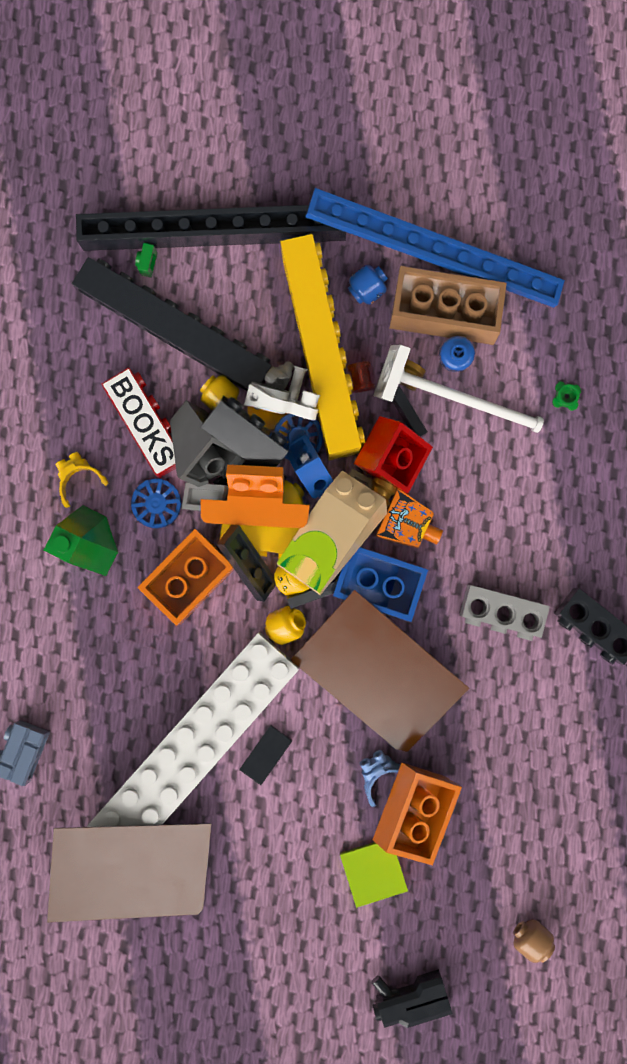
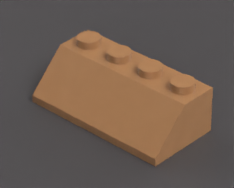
[389,266,507,345]

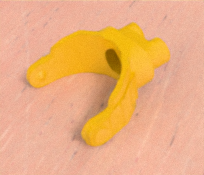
[55,452,109,508]

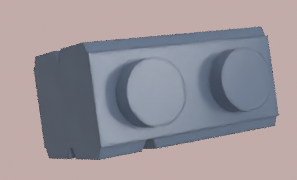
[0,720,50,786]

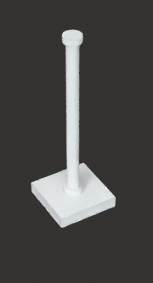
[373,345,544,433]

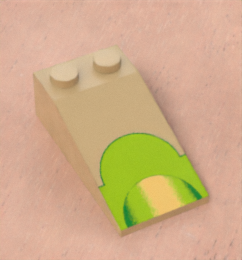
[277,471,387,595]

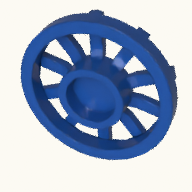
[274,413,323,460]
[131,479,182,529]

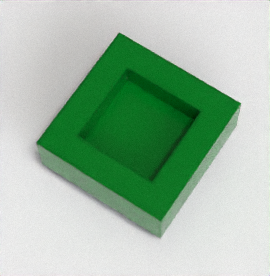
[135,243,158,278]

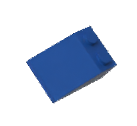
[333,547,428,622]

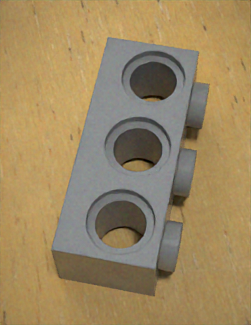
[459,585,550,641]

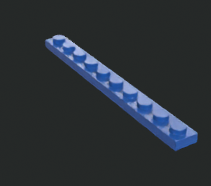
[306,188,565,308]

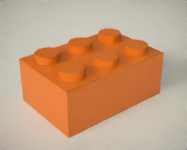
[137,529,234,626]
[373,763,462,865]

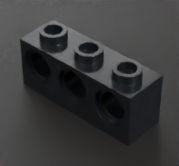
[554,588,627,665]

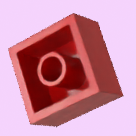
[354,416,433,494]

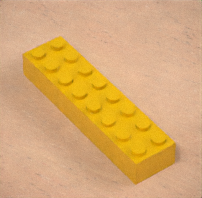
[280,234,365,461]

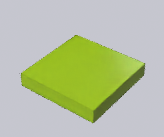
[340,842,408,908]

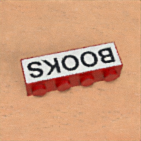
[101,368,176,478]

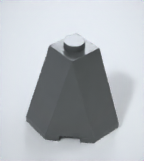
[170,400,245,487]

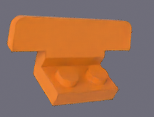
[200,464,310,528]

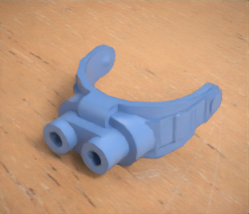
[360,750,401,807]

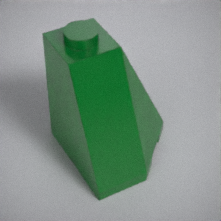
[43,505,118,576]

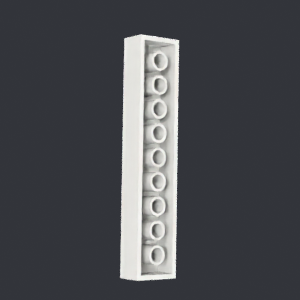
[87,632,299,827]

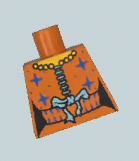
[375,489,443,548]

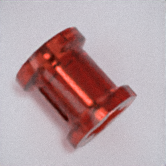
[347,361,375,393]

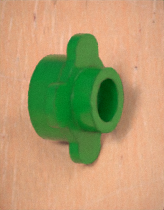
[552,382,581,411]

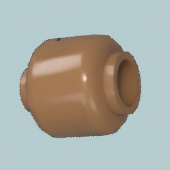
[513,919,555,963]

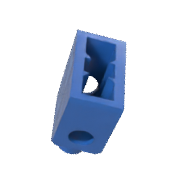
[286,434,334,498]

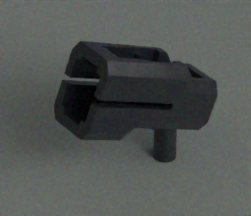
[371,969,453,1028]

